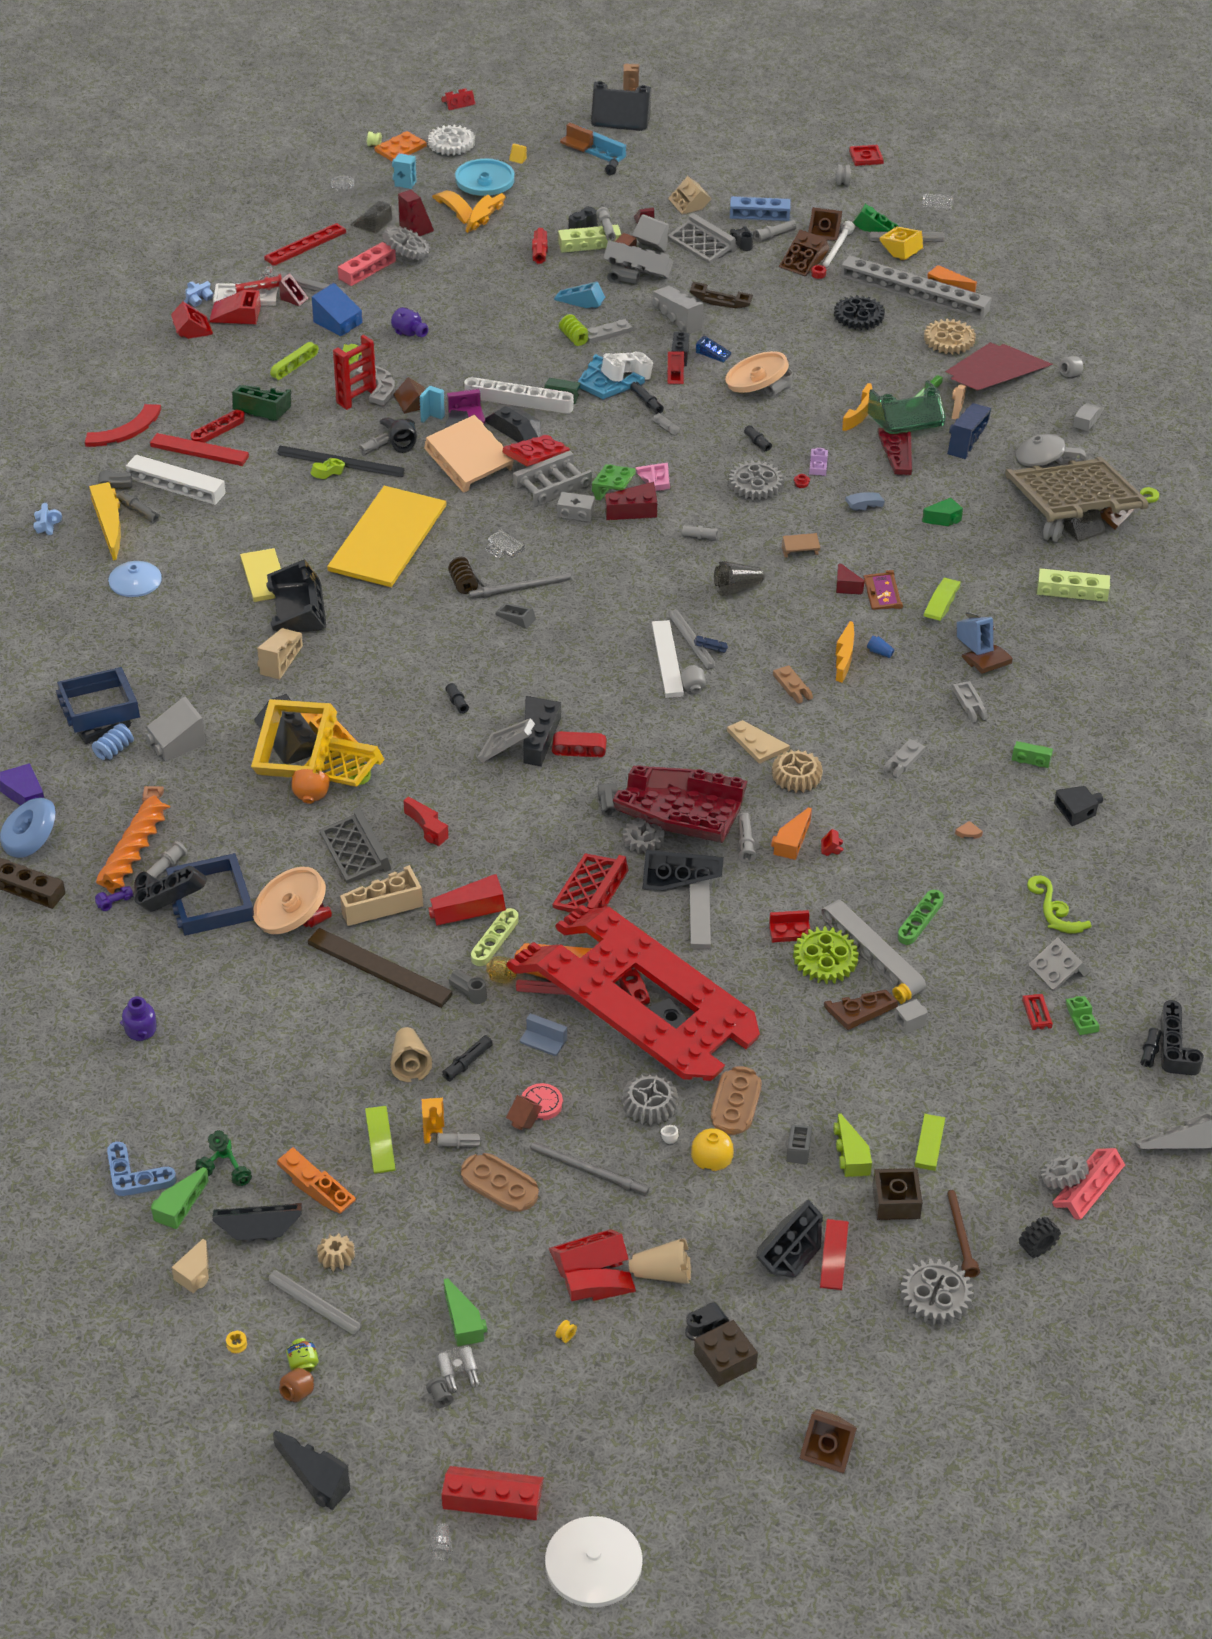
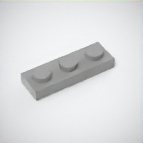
[588,319,632,343]

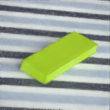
[914,1114,946,1171]

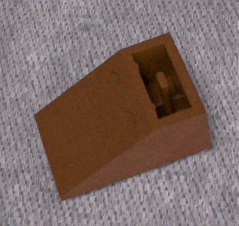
[779,229,830,277]

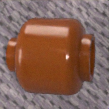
[279,1368,314,1402]

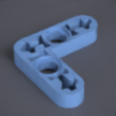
[107,1142,176,1196]

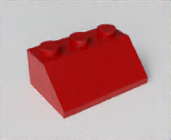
[549,1229,629,1278]

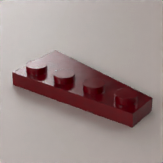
[877,428,912,475]

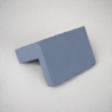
[520,1013,567,1056]

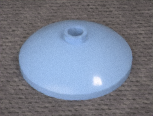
[108,561,162,597]

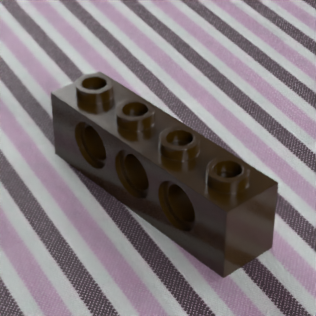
[0,858,66,909]

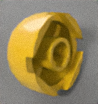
[691,1128,734,1171]

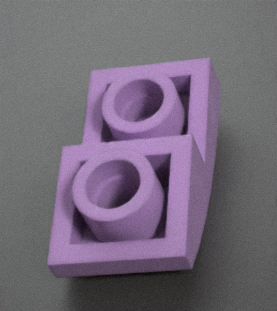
[809,448,828,476]

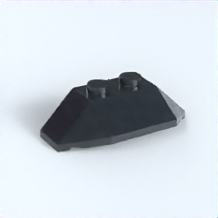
[485,406,541,443]
[756,1199,823,1278]
[212,1203,302,1242]

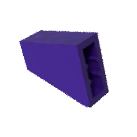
[0,763,44,806]

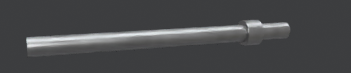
[469,573,571,598]
[530,1142,650,1195]

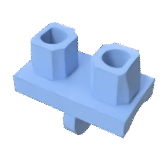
[184,281,213,307]
[33,503,62,535]

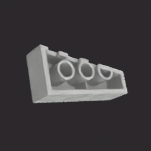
[604,240,673,278]
[652,286,704,333]

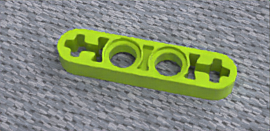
[270,342,319,380]

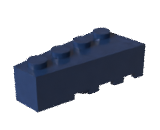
[947,403,991,459]

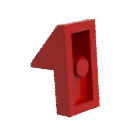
[667,352,684,384]

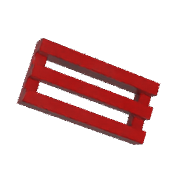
[1022,994,1053,1030]

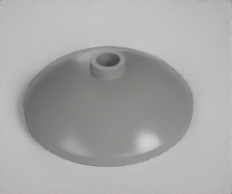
[1016,434,1066,467]

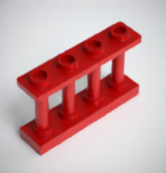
[333,335,377,410]

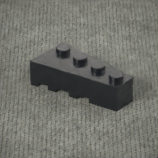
[523,696,561,767]

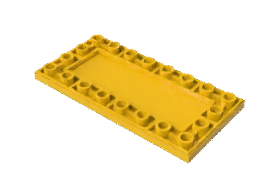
[327,486,446,587]

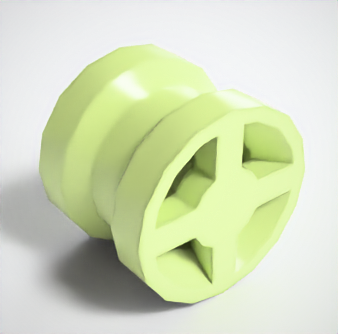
[367,131,382,147]

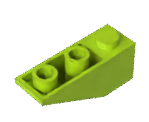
[833,1114,872,1177]

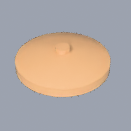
[726,351,789,393]
[253,867,326,934]

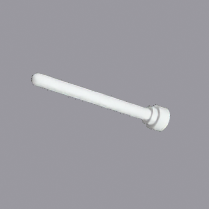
[823,221,855,267]

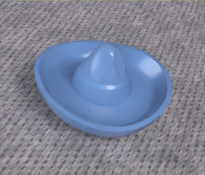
[0,798,55,858]

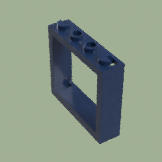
[56,667,140,733]
[166,853,254,936]

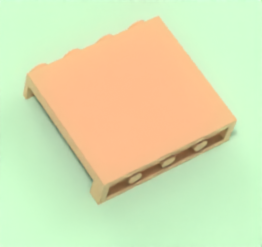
[424,415,514,492]

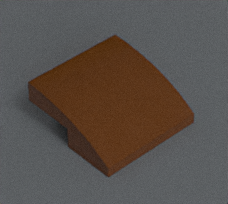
[962,644,1013,674]

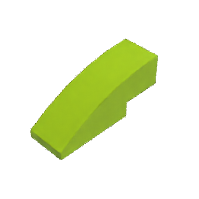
[365,1106,395,1174]

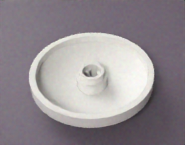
[545,1516,642,1607]

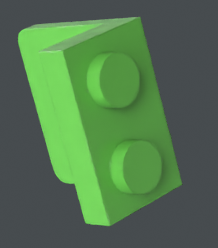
[592,464,636,501]

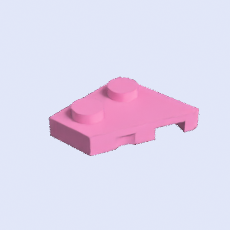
[636,463,670,491]

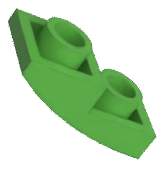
[1066,996,1100,1035]

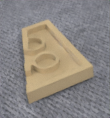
[727,720,790,764]

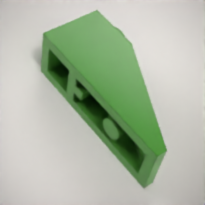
[151,1167,209,1229]
[444,1278,487,1347]

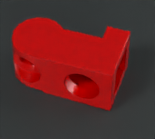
[619,969,650,1005]

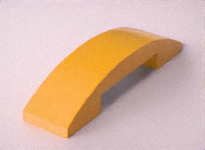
[432,190,473,224]
[842,383,872,431]

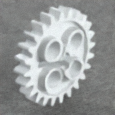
[428,125,475,156]

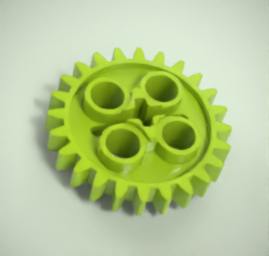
[793,926,859,984]

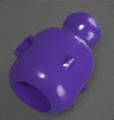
[391,307,429,337]
[120,996,157,1041]

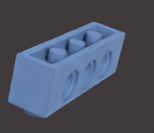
[730,196,791,221]

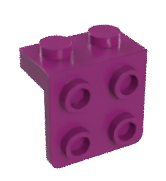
[447,389,485,424]

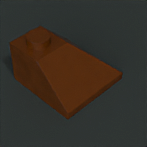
[799,1409,857,1474]

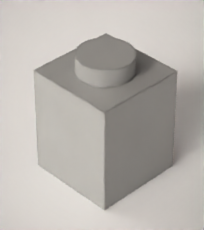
[894,999,928,1034]

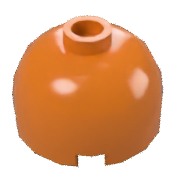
[291,769,330,804]

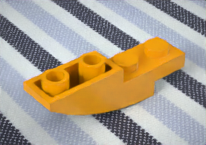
[465,193,506,233]

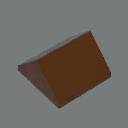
[808,207,842,241]
[393,377,426,414]

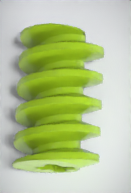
[558,314,588,346]

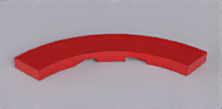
[85,404,161,447]

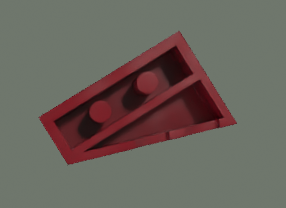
[398,189,434,236]
[605,481,658,520]

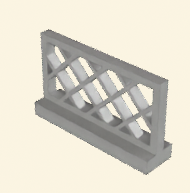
[668,213,736,263]

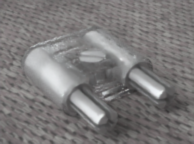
[436,1346,479,1392]

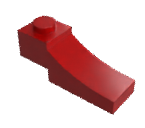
[403,796,449,846]

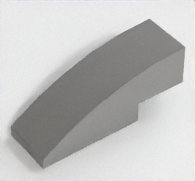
[1073,403,1104,431]

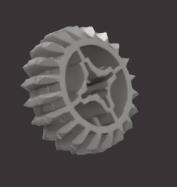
[622,1073,679,1126]

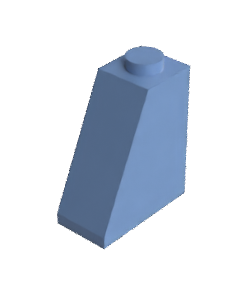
[957,617,994,655]

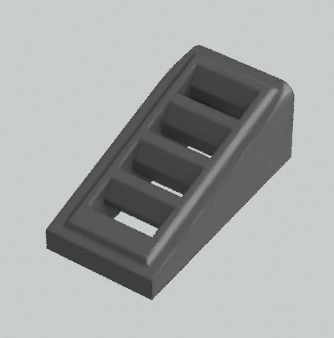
[495,603,536,629]
[786,1124,812,1165]

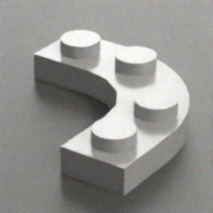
[356,366,395,406]

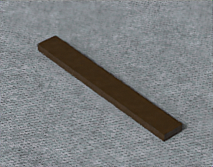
[308,928,453,1008]

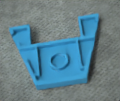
[578,354,645,399]

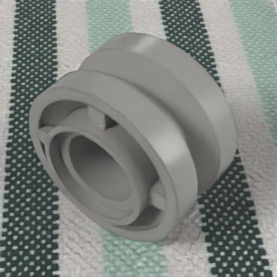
[836,164,851,186]
[1043,519,1064,542]

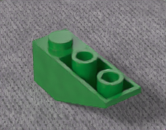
[853,204,899,232]

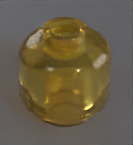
[486,956,517,984]

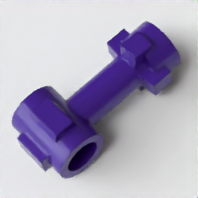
[95,886,134,911]

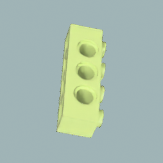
[558,225,621,253]
[1037,568,1110,602]

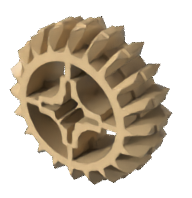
[772,749,823,793]

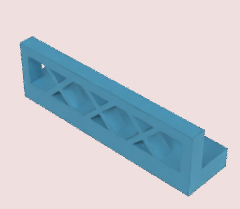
[580,126,626,162]

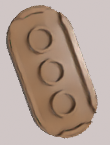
[711,1066,762,1135]
[461,1153,539,1211]

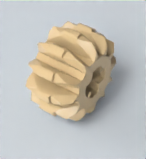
[317,1233,355,1272]

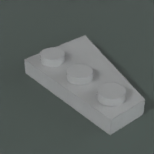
[477,718,535,762]

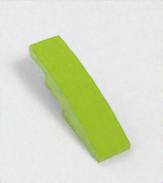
[924,577,961,621]

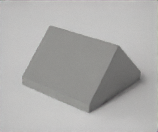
[633,215,669,252]

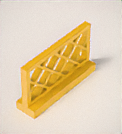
[304,737,385,787]

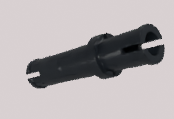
[630,381,664,414]
[442,1035,493,1082]

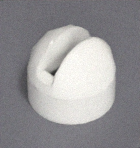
[661,1125,678,1144]

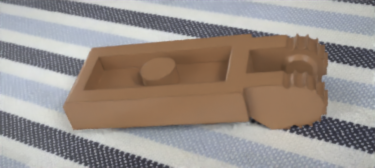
[773,665,813,704]

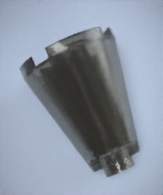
[714,561,765,596]

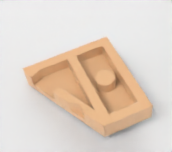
[952,383,966,420]

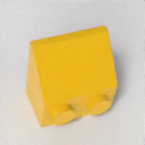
[879,227,923,260]

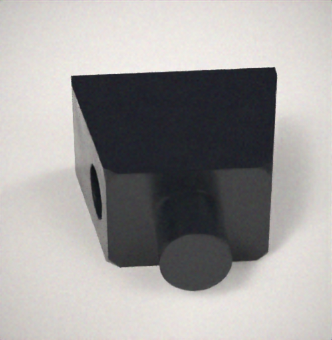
[1054,786,1103,826]

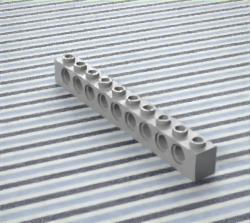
[841,255,991,319]

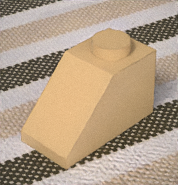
[172,1239,209,1293]

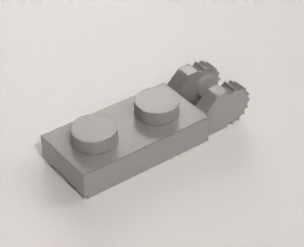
[952,681,988,723]
[883,739,926,778]

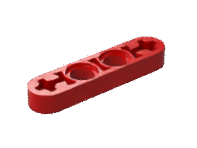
[190,410,245,443]

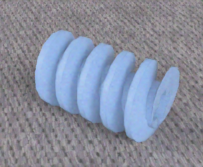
[92,723,134,760]

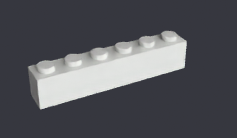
[126,455,226,505]

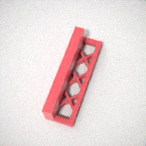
[1052,1148,1125,1220]

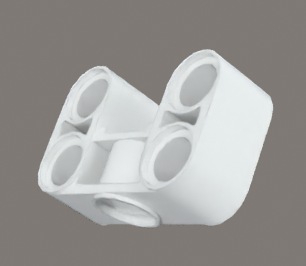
[601,352,653,381]

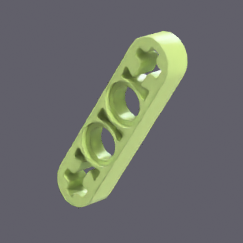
[471,908,518,966]

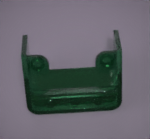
[868,380,946,434]

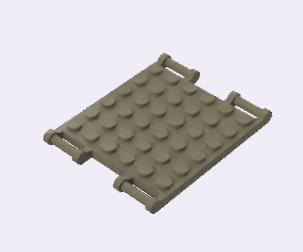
[1005,457,1148,522]

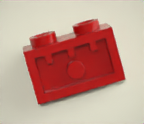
[769,910,811,943]

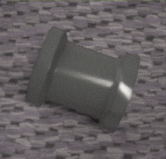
[426,1377,454,1409]

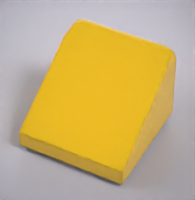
[509,143,527,164]

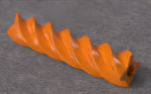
[96,795,170,894]

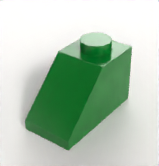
[922,498,963,526]

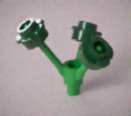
[195,1130,252,1186]

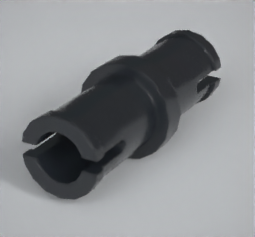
[744,425,772,452]
[445,683,469,714]
[1140,1028,1162,1068]

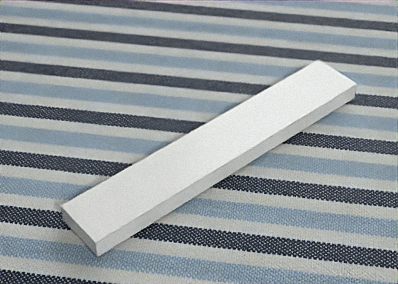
[652,620,684,698]

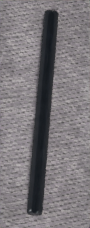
[277,445,405,477]

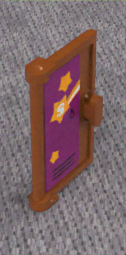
[863,570,903,610]

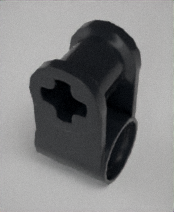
[730,226,753,251]
[685,1302,729,1341]

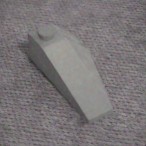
[1135,1112,1212,1150]

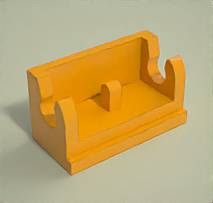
[422,1098,444,1144]

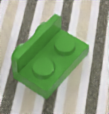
[1012,741,1053,768]

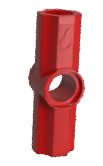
[532,228,548,264]

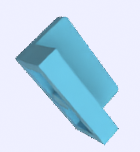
[420,385,445,423]

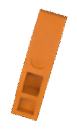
[277,1147,356,1214]

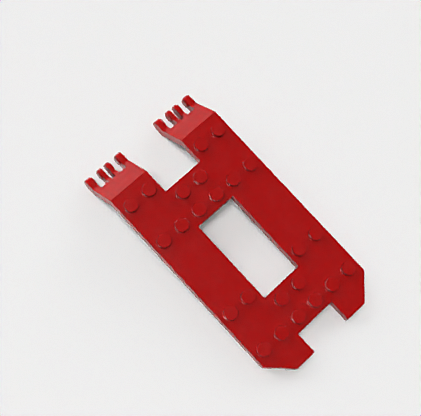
[506,905,760,1081]

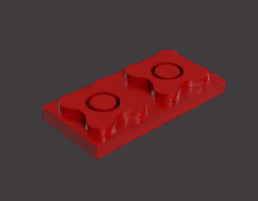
[502,435,570,466]

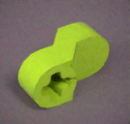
[310,458,345,479]

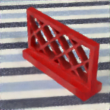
[552,853,629,912]

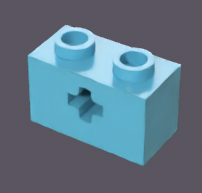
[392,153,416,189]

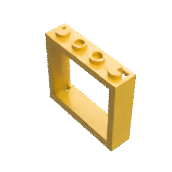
[251,699,337,778]

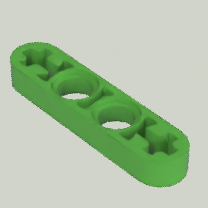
[898,890,944,945]

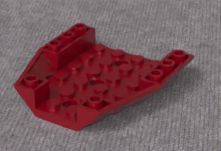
[613,765,748,843]

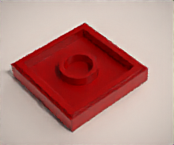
[849,145,884,166]

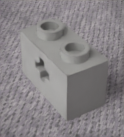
[557,492,595,522]

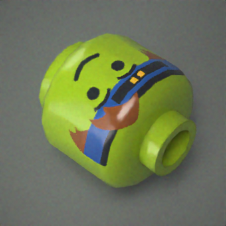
[286,1338,319,1372]

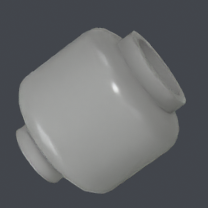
[1059,356,1083,378]
[681,665,706,694]

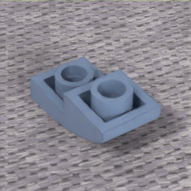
[845,492,885,510]

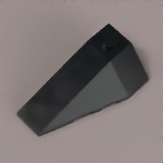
[642,850,724,891]

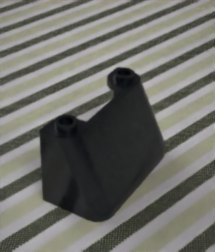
[591,81,651,131]
[266,559,326,632]

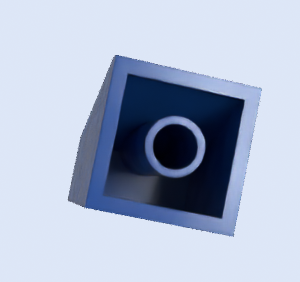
[312,283,362,336]

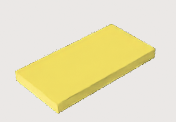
[240,548,281,602]

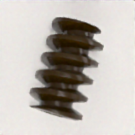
[448,556,478,594]

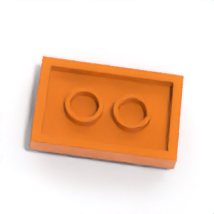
[375,131,427,161]

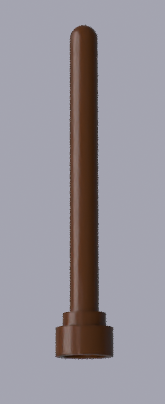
[947,1190,980,1278]

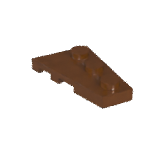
[824,989,898,1030]

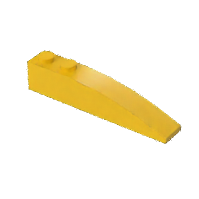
[89,482,121,560]

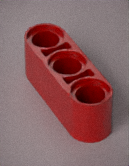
[552,731,607,757]

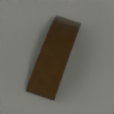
[689,281,753,308]

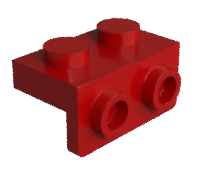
[441,88,475,110]

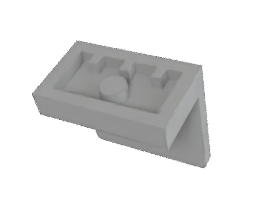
[1029,937,1090,990]

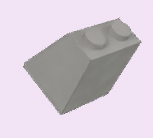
[146,697,206,761]

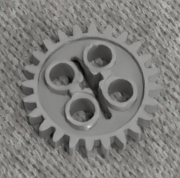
[382,225,430,260]
[729,460,783,500]
[900,1259,974,1325]

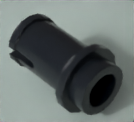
[605,159,619,175]

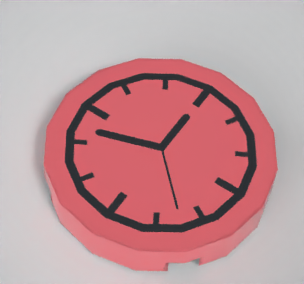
[522,1083,563,1120]

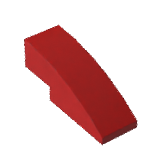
[820,1219,849,1290]
[565,1269,636,1302]

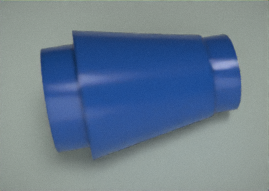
[867,635,895,658]

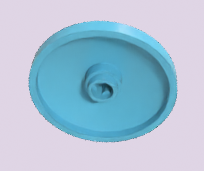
[455,159,514,196]

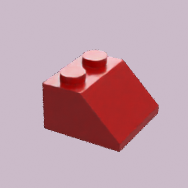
[171,301,213,339]

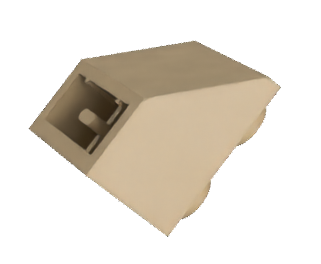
[668,176,712,214]

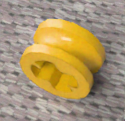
[892,983,912,1004]
[555,1320,577,1343]
[226,1331,247,1354]

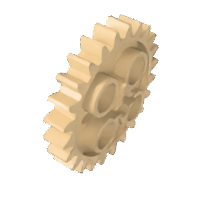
[924,319,976,355]

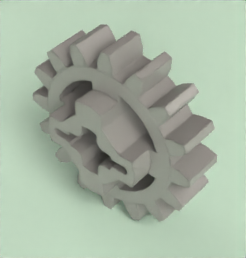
[623,818,664,854]
[1041,1154,1089,1189]

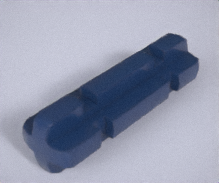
[694,635,728,653]

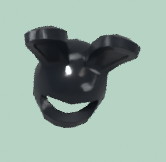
[379,417,417,453]

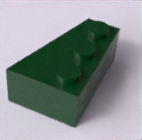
[232,385,291,421]

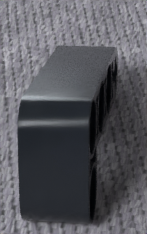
[134,866,207,912]
[1160,1000,1204,1076]

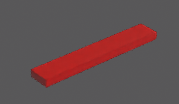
[264,223,346,266]
[150,433,249,466]

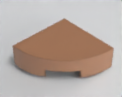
[142,786,164,802]
[955,821,983,839]

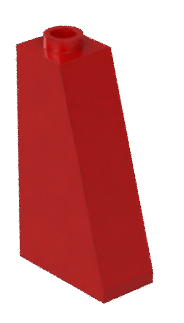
[428,874,506,926]

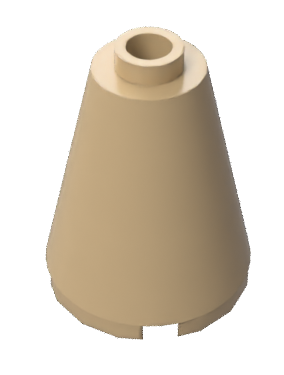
[390,1027,432,1082]
[629,1238,691,1284]

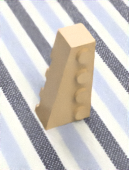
[340,865,423,926]

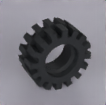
[1019,1217,1061,1258]

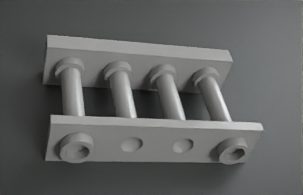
[513,451,592,506]

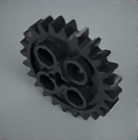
[834,295,885,330]

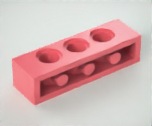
[338,242,396,286]

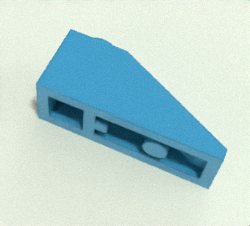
[554,281,606,308]

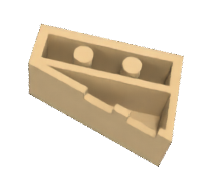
[257,628,303,680]

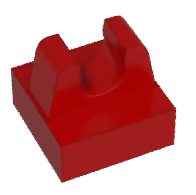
[821,829,843,856]

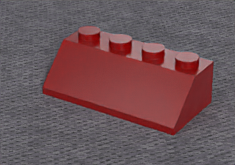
[441,1466,544,1520]

